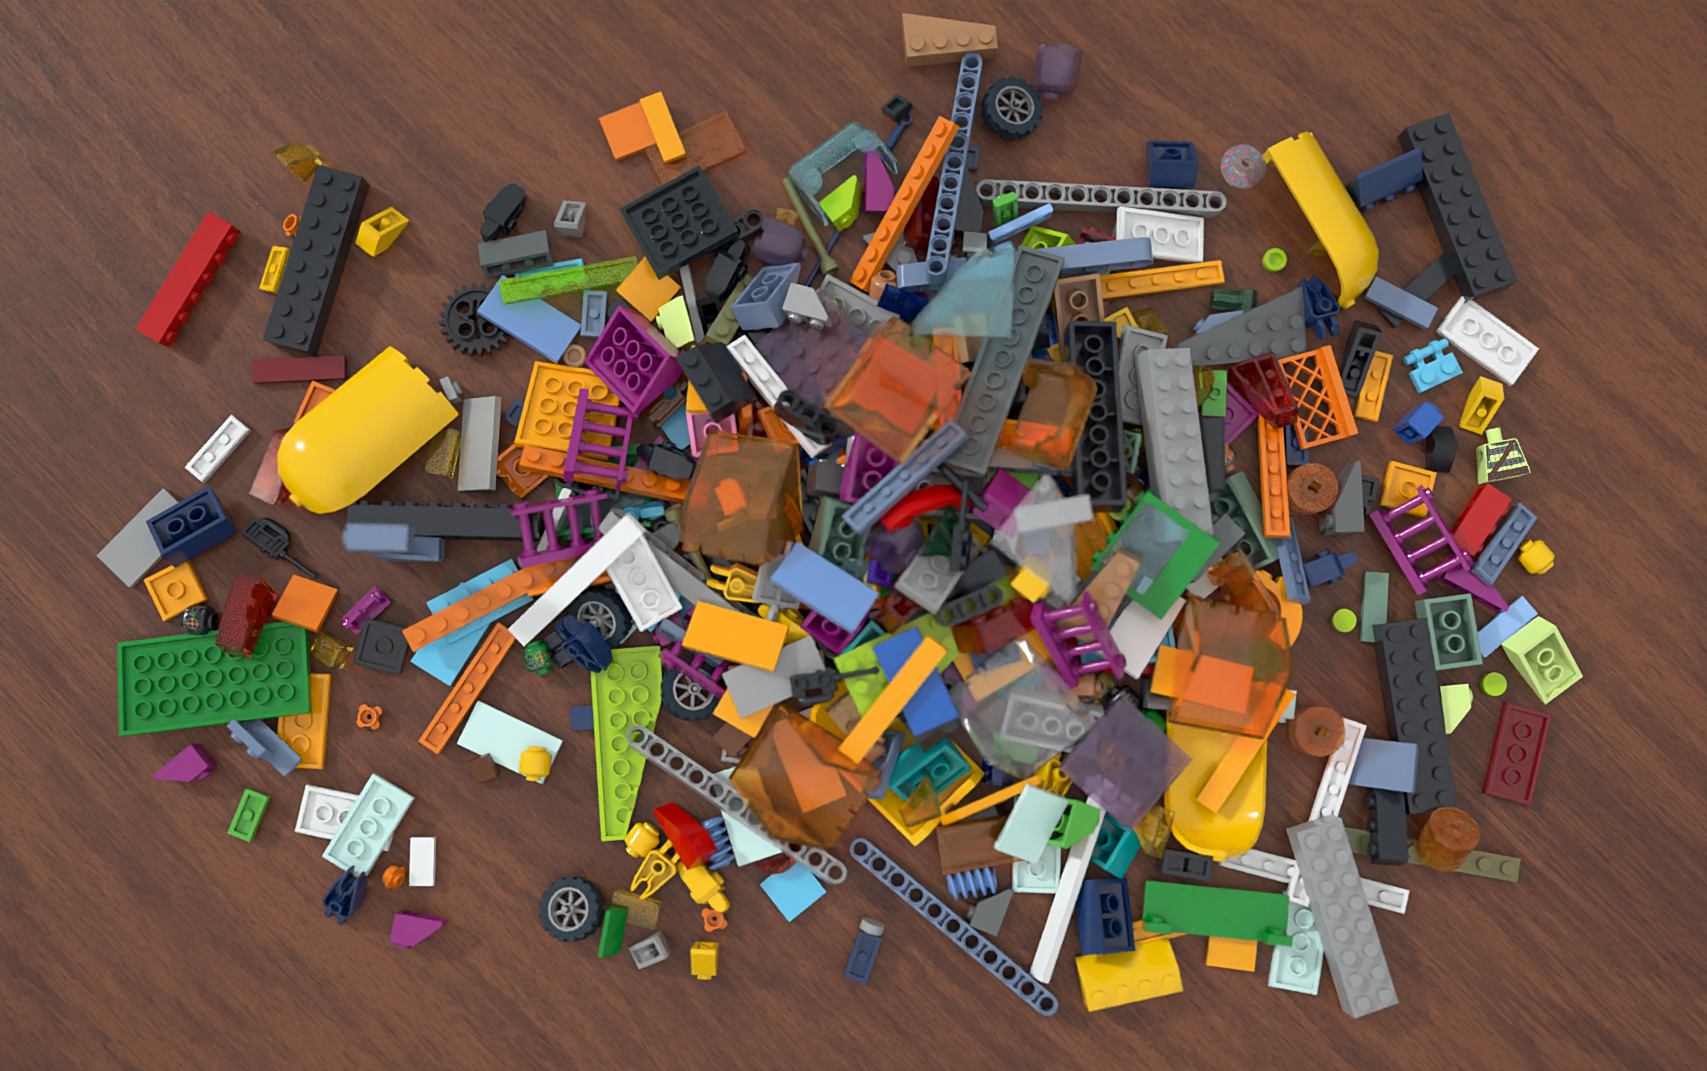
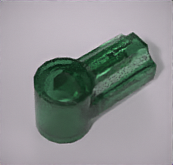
[1210,289,1258,312]

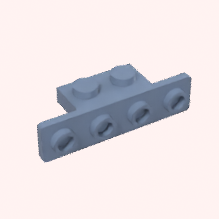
[227,719,302,776]

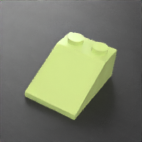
[1501,616,1583,704]

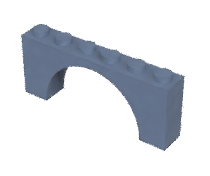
[343,524,445,563]

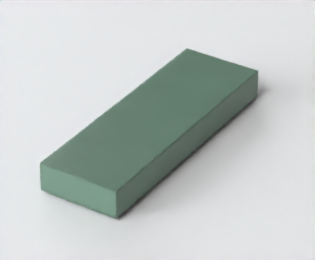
[1360,571,1389,643]

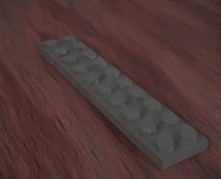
[942,245,1065,477]

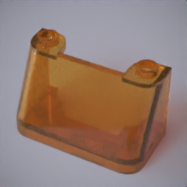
[995,359,1096,469]

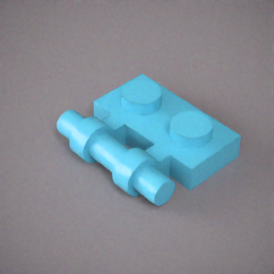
[1403,338,1463,394]

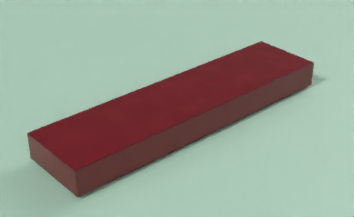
[252,355,347,384]

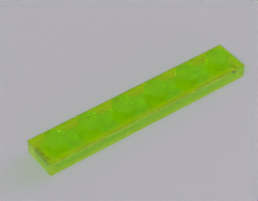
[498,256,638,305]

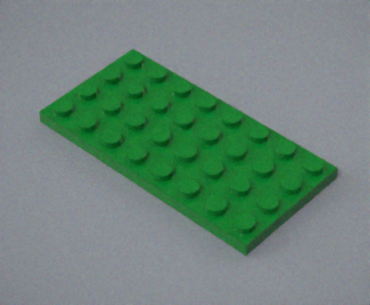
[117,622,312,737]

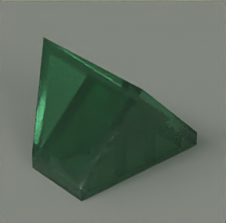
[918,505,959,556]

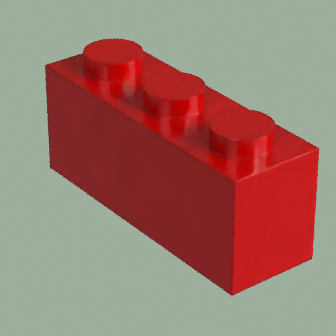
[1446,483,1511,557]

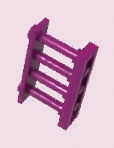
[563,388,638,491]
[1369,484,1473,595]
[508,488,607,568]
[1030,591,1127,688]
[657,606,732,700]

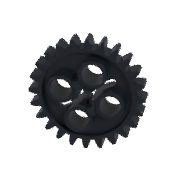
[439,283,512,357]

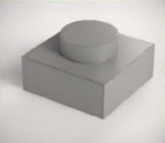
[439,376,463,405]

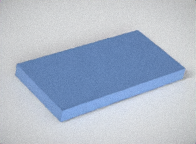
[477,275,581,364]
[770,542,879,634]

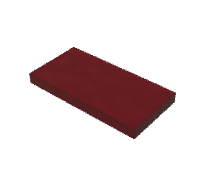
[1482,702,1552,806]

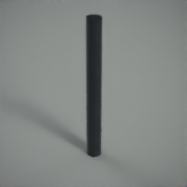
[914,440,989,513]

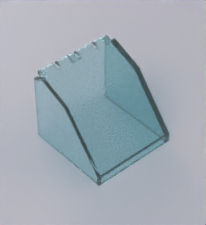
[912,240,1015,337]

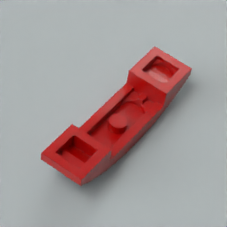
[879,484,973,532]

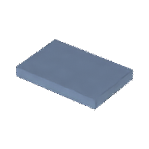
[1348,738,1419,793]

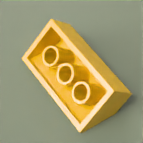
[1075,938,1183,1011]

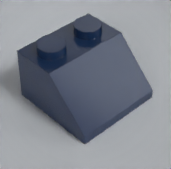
[1146,141,1199,189]

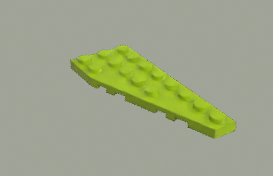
[833,576,1017,719]
[591,646,663,841]

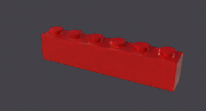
[135,211,240,348]

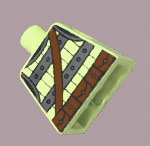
[1476,428,1531,484]

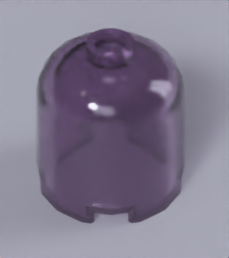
[1033,42,1083,101]
[751,215,809,266]
[863,517,924,574]

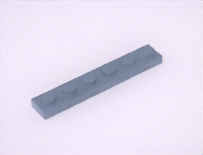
[842,419,968,536]

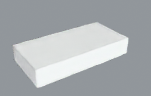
[409,837,436,886]

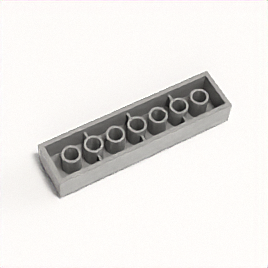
[1134,348,1213,543]
[1286,814,1399,1019]

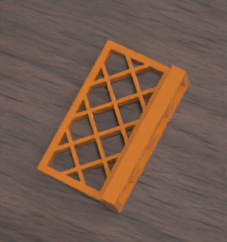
[1274,345,1358,450]

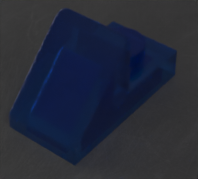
[877,283,929,324]
[980,757,1016,787]

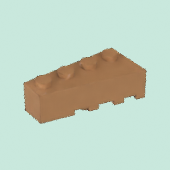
[901,13,998,67]
[1056,548,1142,643]

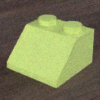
[656,296,697,352]

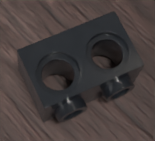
[1157,846,1213,881]

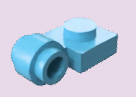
[622,499,666,521]

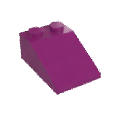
[839,428,904,503]

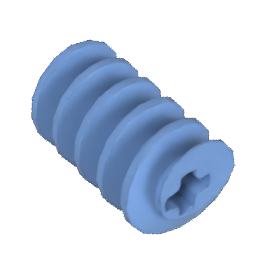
[699,817,735,871]
[946,864,997,901]

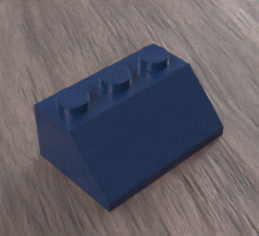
[1345,148,1423,213]
[146,485,238,568]
[1076,877,1136,955]

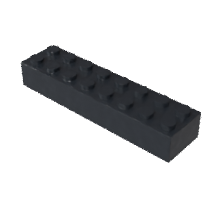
[1397,113,1518,303]
[263,165,370,357]
[1063,321,1127,513]
[347,501,545,542]
[1372,618,1457,814]

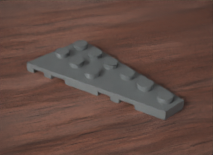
[1175,286,1307,367]

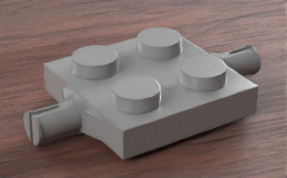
[752,540,800,622]

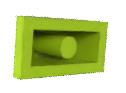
[818,175,863,232]

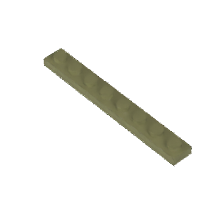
[1344,827,1521,882]

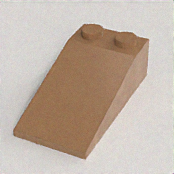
[1051,272,1105,369]

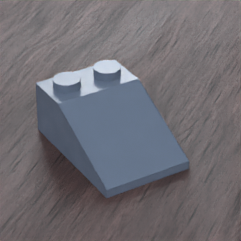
[730,262,801,331]

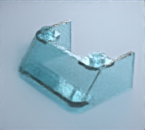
[789,121,899,226]

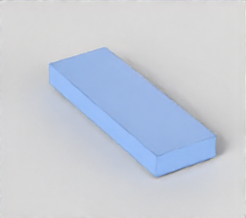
[987,203,1053,246]
[1477,596,1538,658]

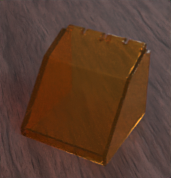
[823,316,972,464]
[679,430,803,565]
[1168,597,1295,740]
[729,702,881,851]

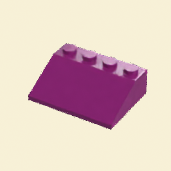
[584,305,683,414]

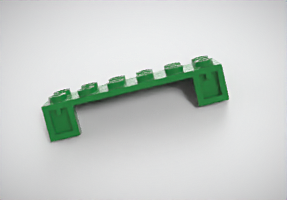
[1142,880,1293,947]

